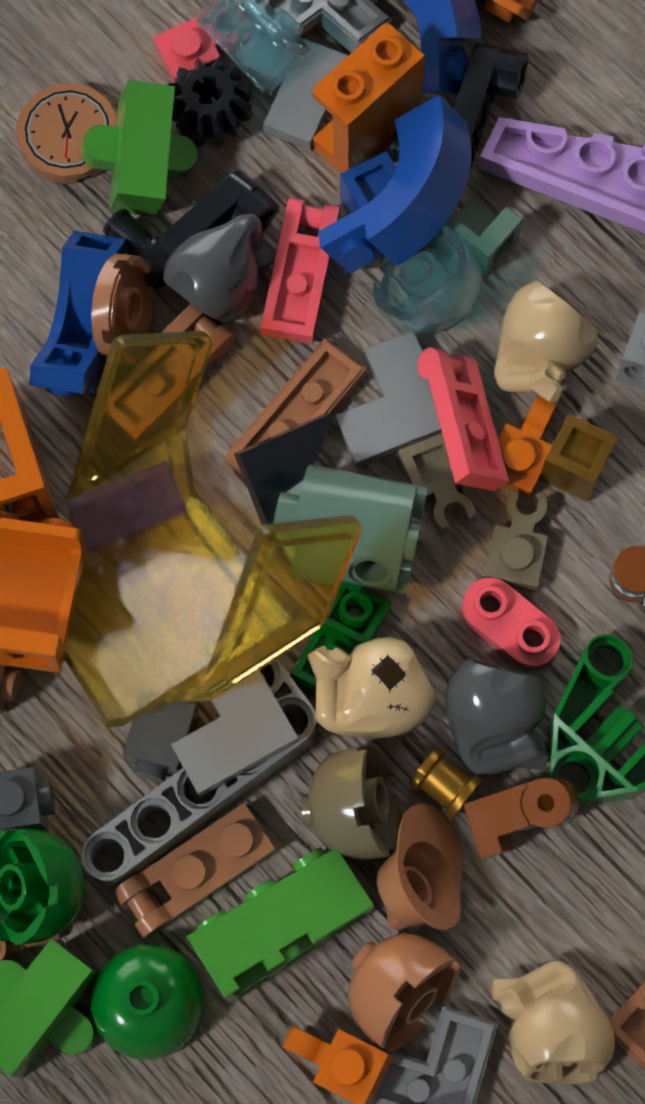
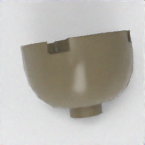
[301,744,401,860]

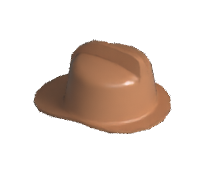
[376,803,463,931]

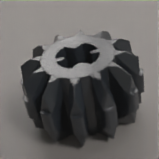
[168,57,253,148]

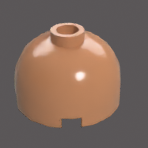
[348,933,461,1052]

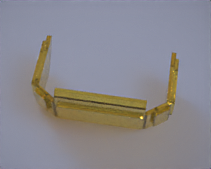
[64,331,362,728]

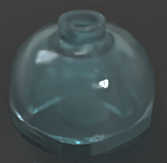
[373,226,482,335]

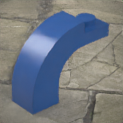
[403,0,482,94]
[318,95,472,274]
[29,231,126,396]

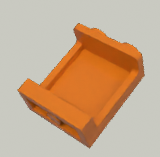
[312,23,425,173]
[0,367,59,523]
[0,511,86,673]

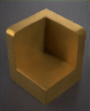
[539,413,618,501]

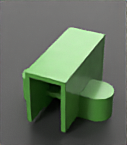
[80,80,198,217]
[0,938,98,1078]

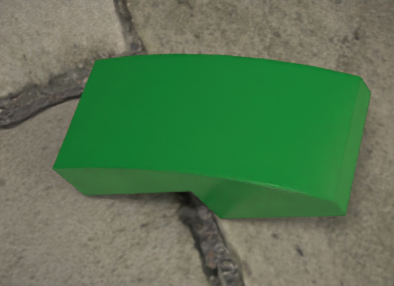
[290,582,392,696]

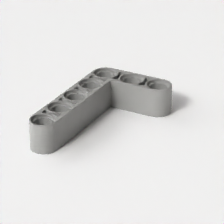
[81,607,317,887]

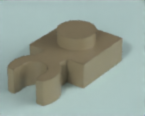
[397,433,475,535]
[484,491,548,592]

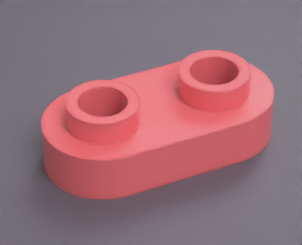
[462,578,561,670]

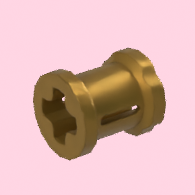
[408,746,483,820]

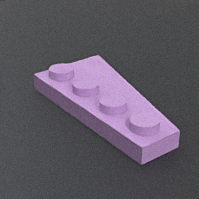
[477,117,645,234]

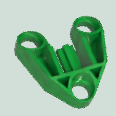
[547,634,645,805]

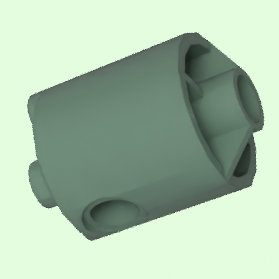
[272,464,428,595]

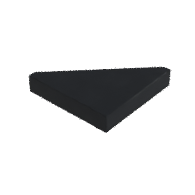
[234,415,330,547]

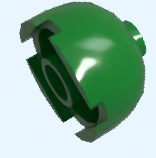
[0,828,84,945]
[90,944,205,1060]

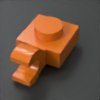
[498,395,557,498]
[282,1026,394,1104]

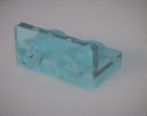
[195,0,311,94]

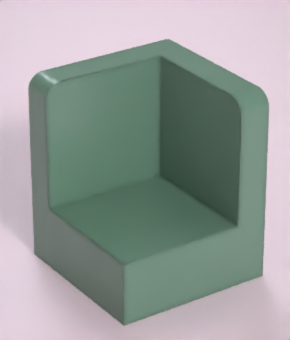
[438,201,523,277]

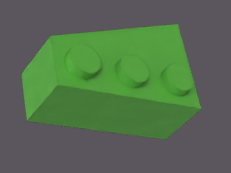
[186,847,374,1004]

